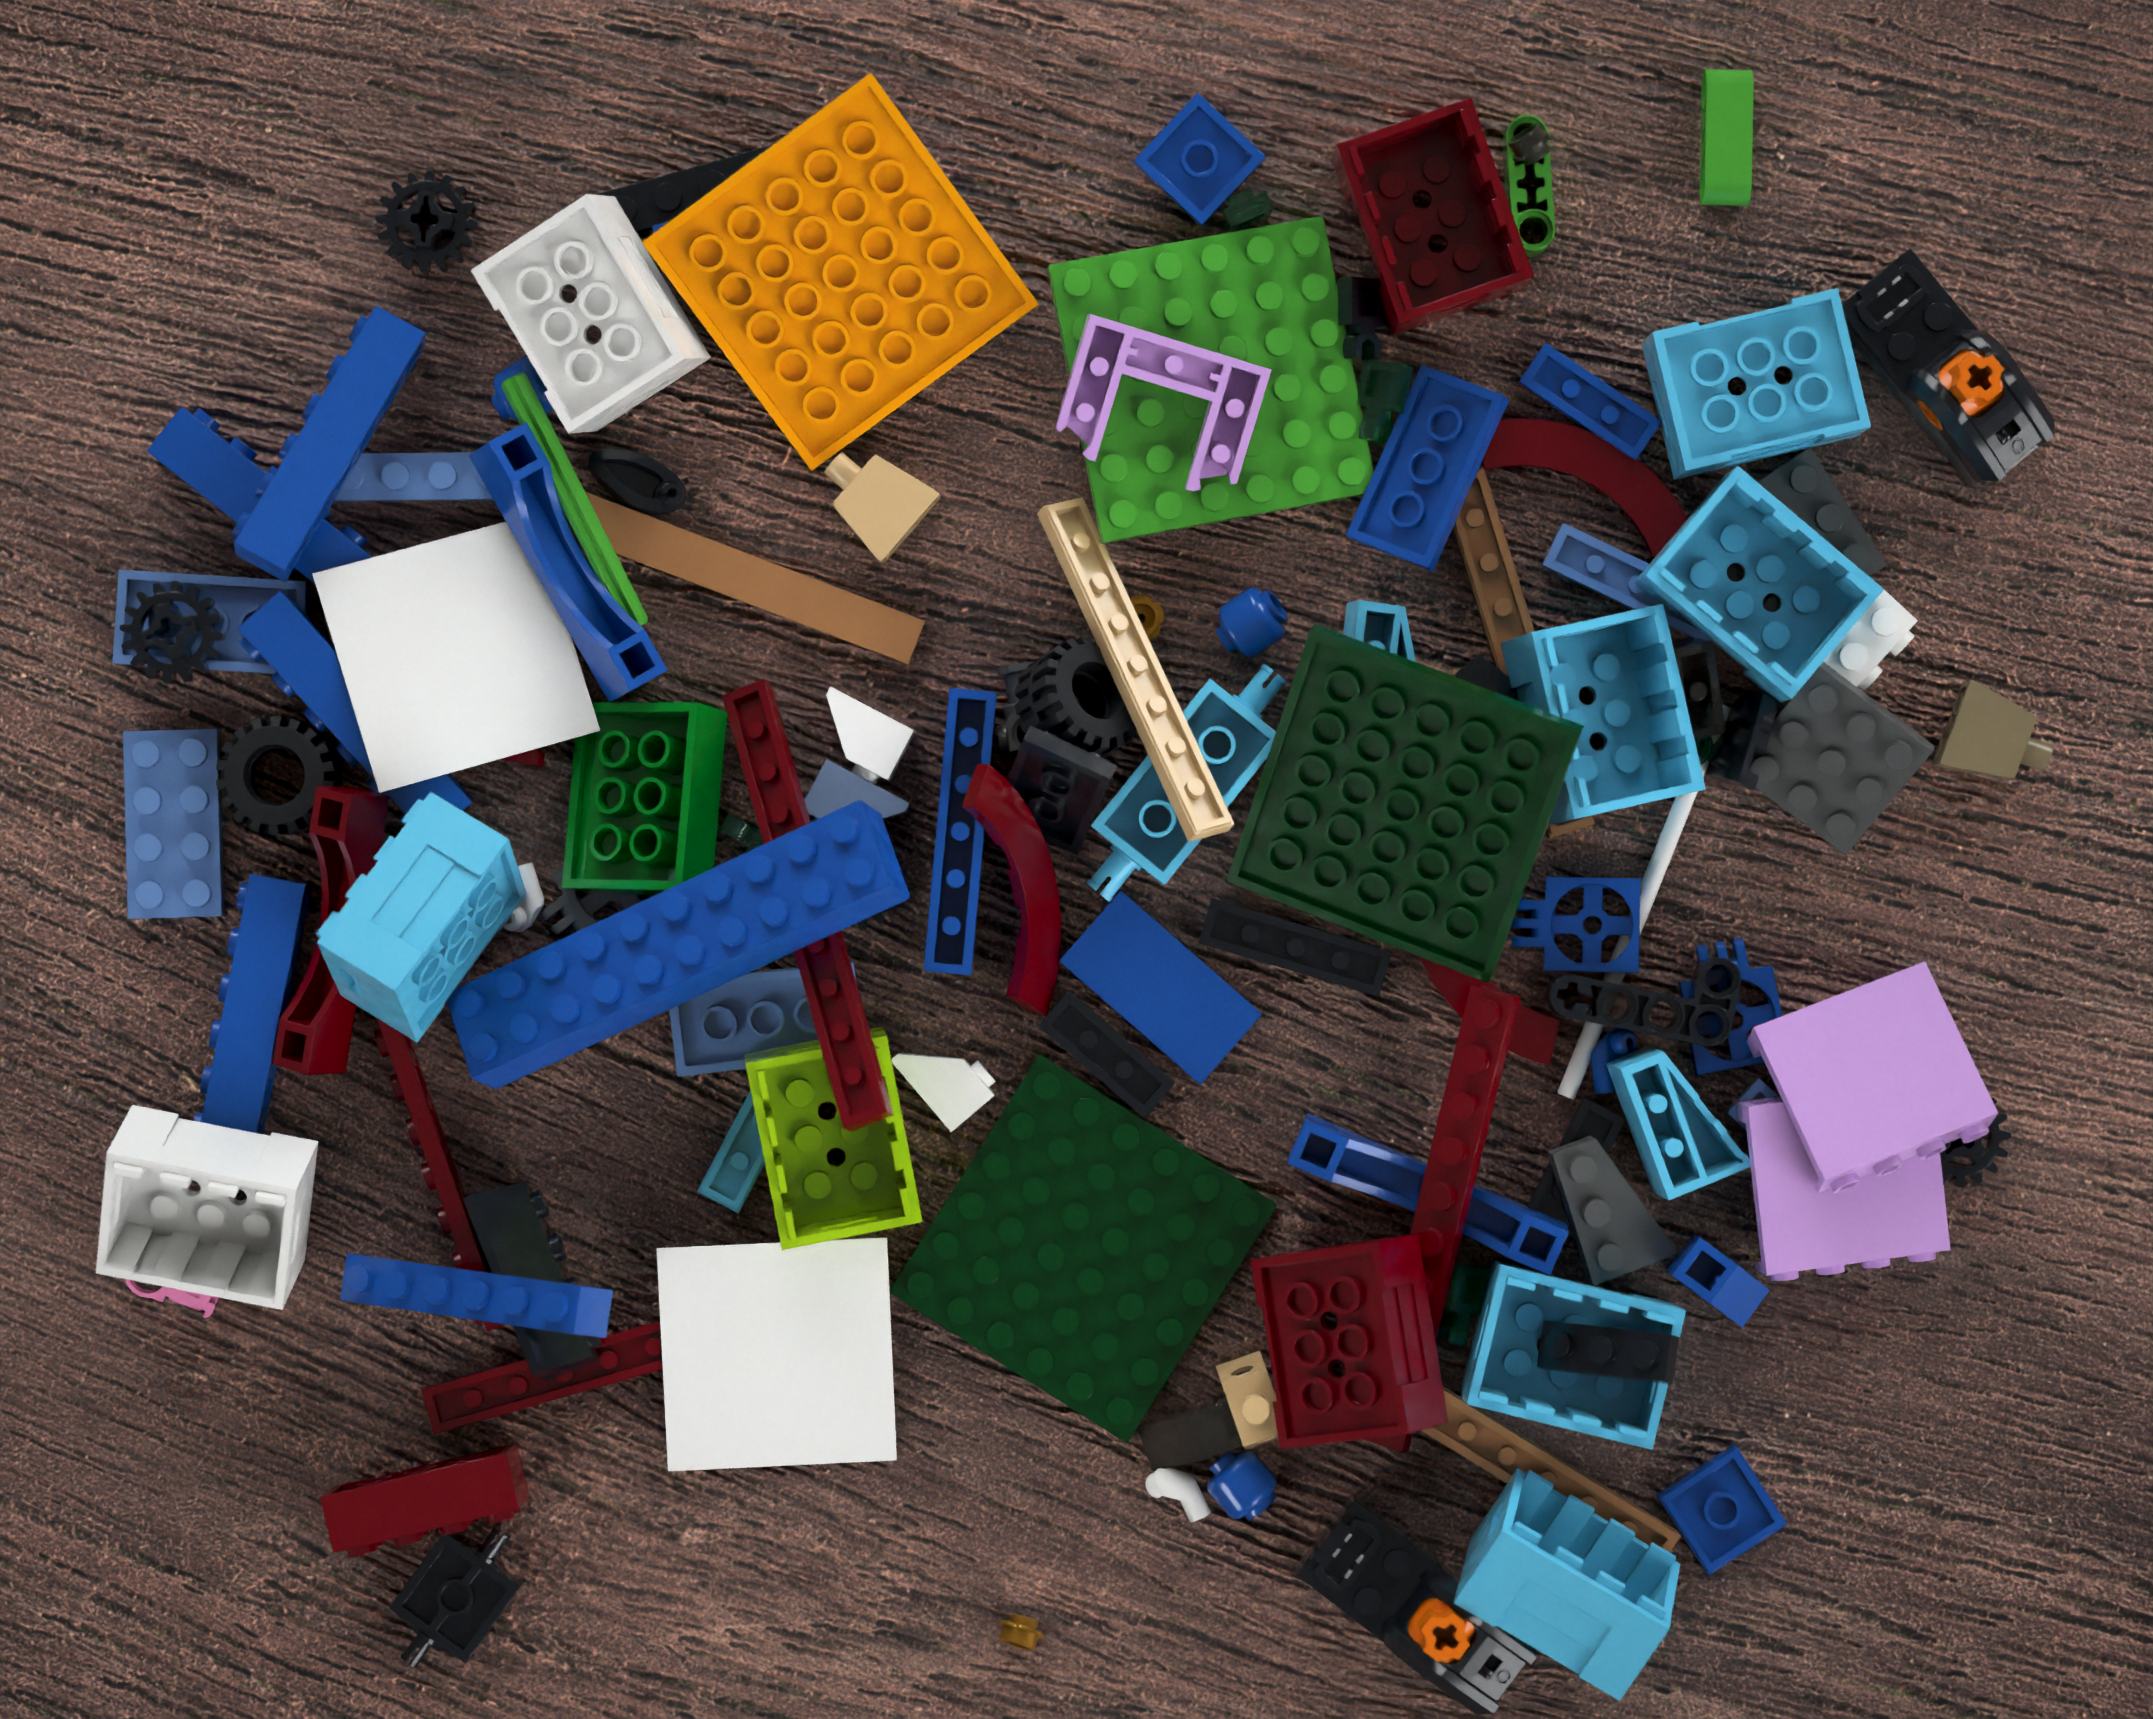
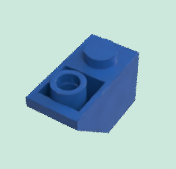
[1665,1234,1770,1327]

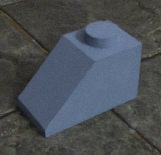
[804,759,911,822]

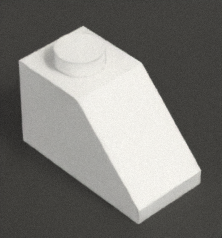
[826,686,915,785]
[891,1053,996,1132]

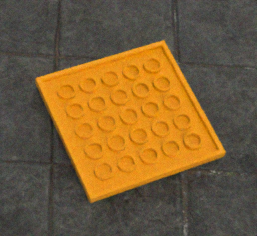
[642,72,1039,471]

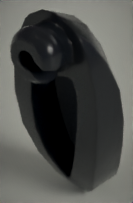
[588,449,687,514]

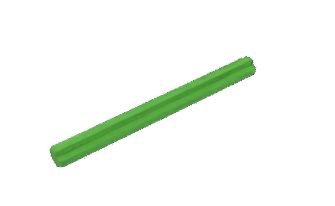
[501,372,648,627]

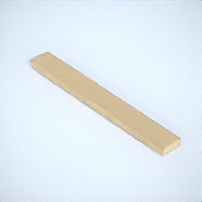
[1037,497,1234,842]

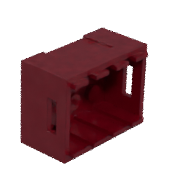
[1331,97,1534,335]
[1250,1233,1448,1449]

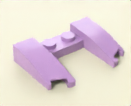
[1055,314,1271,491]

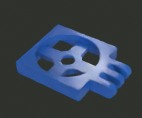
[1512,877,1641,974]
[1678,937,1782,1075]

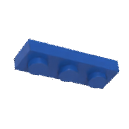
[1517,343,1662,461]

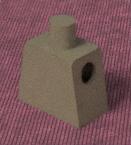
[1932,680,2054,780]

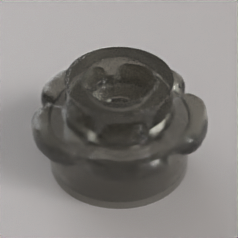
[1508,123,1553,165]

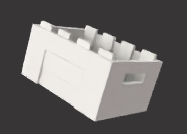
[471,194,711,434]
[96,1105,318,1310]

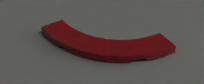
[1482,418,1687,560]
[962,764,1061,1016]
[1418,956,1560,1065]

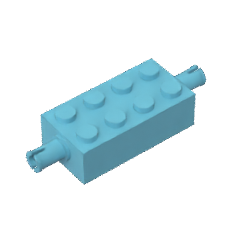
[1086,663,1287,902]

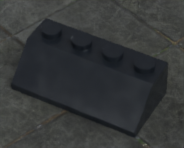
[463,1182,602,1382]

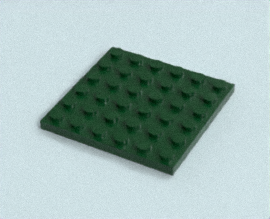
[1226,624,1584,983]
[890,1054,1278,1443]

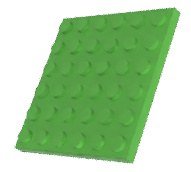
[1047,216,1374,544]

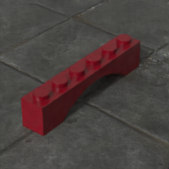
[273,786,389,1075]

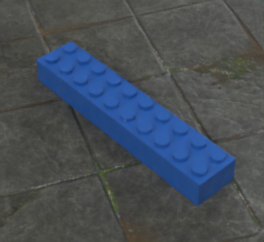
[447,800,910,1089]

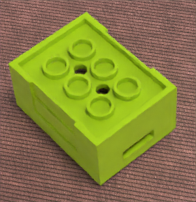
[744,1027,923,1250]

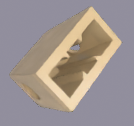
[824,452,941,565]
[1216,1350,1278,1451]

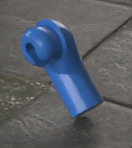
[1591,1028,1637,1094]

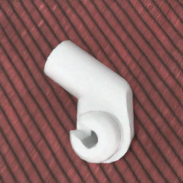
[503,862,544,932]
[1145,1467,1211,1523]

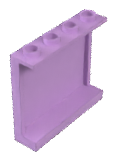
[1747,962,1998,1193]
[1736,1096,1951,1281]

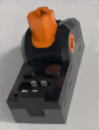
[1842,248,2055,488]
[1295,1494,1537,1715]

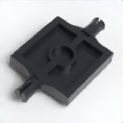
[389,1526,522,1668]

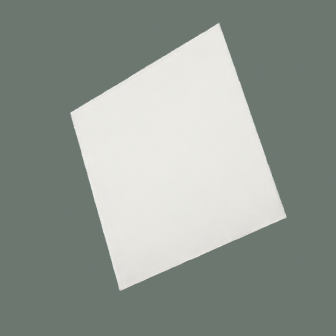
[312,522,600,793]
[656,1237,897,1471]

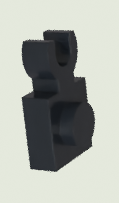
[1338,276,1385,360]

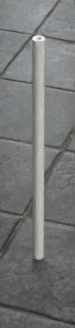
[1557,702,1731,1100]

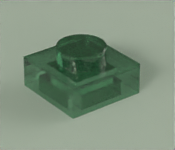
[1222,189,1274,232]

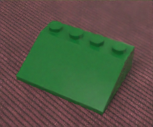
[562,702,727,896]

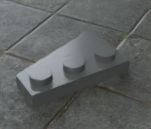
[1547,1136,1679,1286]

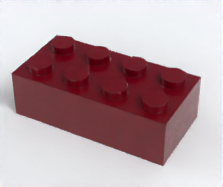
[320,1443,530,1558]

